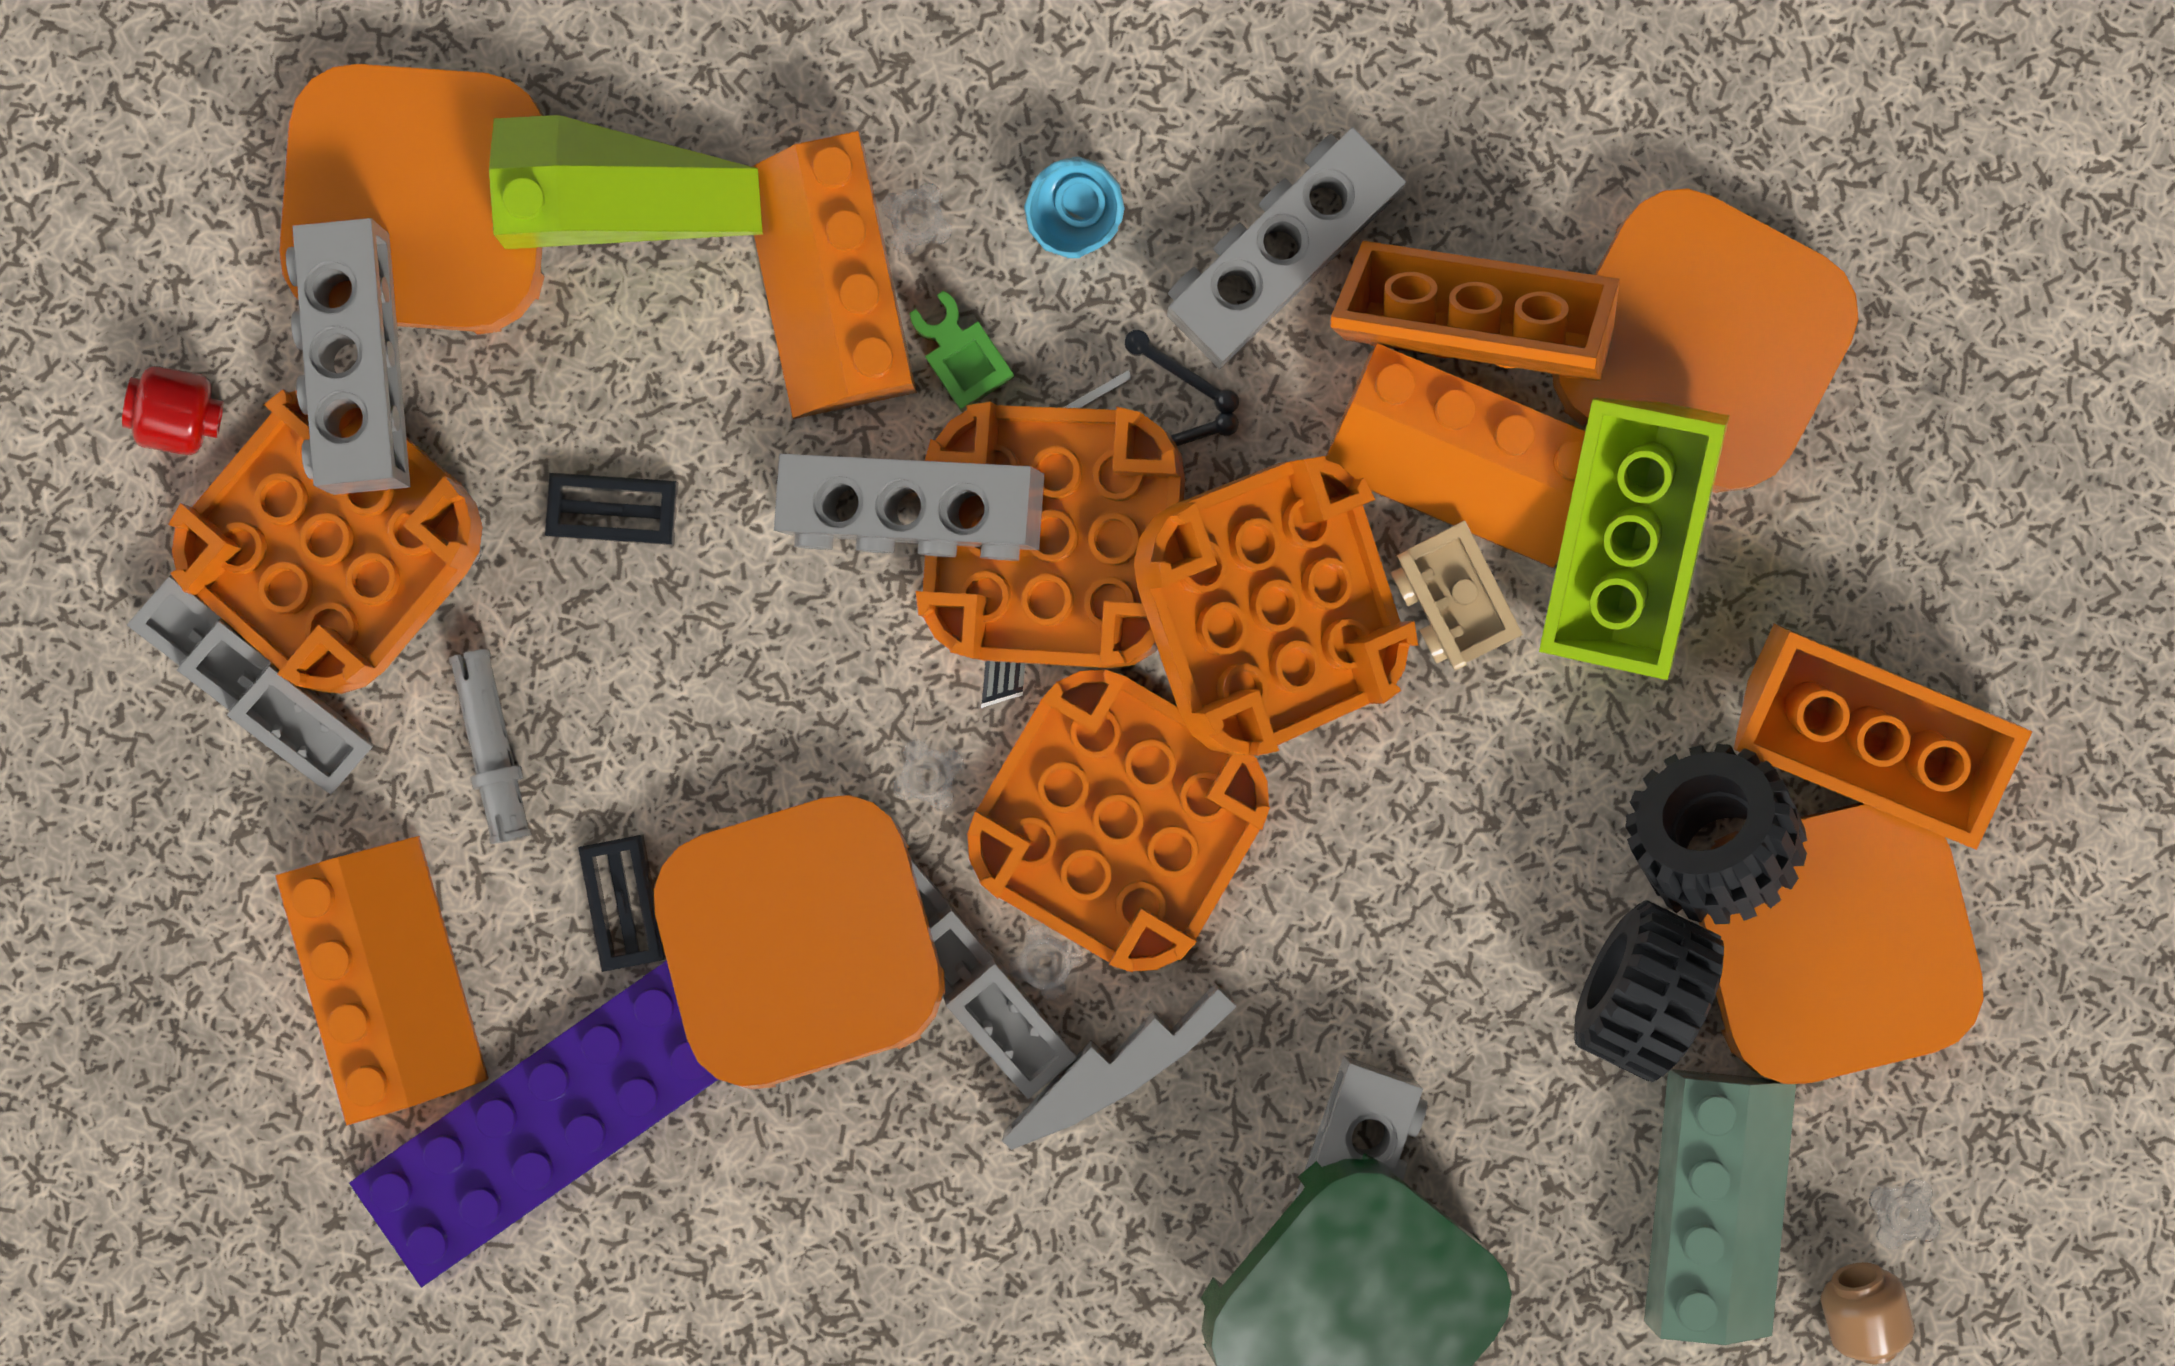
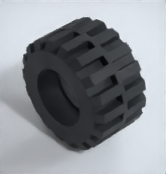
[1625,744,1807,924]
[1574,900,1724,1082]

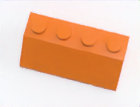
[751,131,917,419]
[1331,240,1620,381]
[1326,343,1585,568]
[1733,623,2033,850]
[275,836,489,1126]

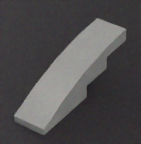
[127,575,373,795]
[909,855,1077,1099]
[1002,983,1237,1150]

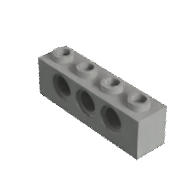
[1167,127,1406,370]
[286,218,410,495]
[774,454,1044,561]
[1295,1056,1428,1199]

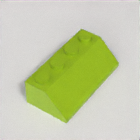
[1539,398,1730,680]

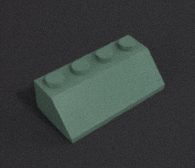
[1644,1069,1796,1345]

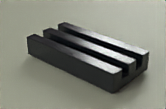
[545,473,679,546]
[578,834,666,972]

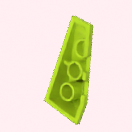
[489,115,763,249]

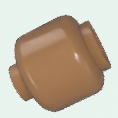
[1820,1262,1915,1365]

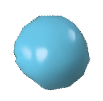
[1024,156,1125,258]

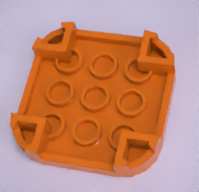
[279,64,545,335]
[1552,188,1859,493]
[168,389,483,694]
[915,402,1185,668]
[1134,456,1418,756]
[967,669,1270,973]
[654,795,946,1089]
[1699,802,1984,1084]

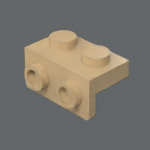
[1391,521,1523,671]

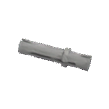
[448,649,532,845]

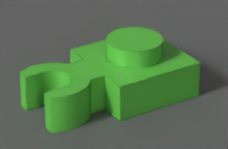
[910,291,1014,412]

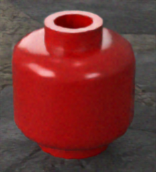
[122,366,224,455]

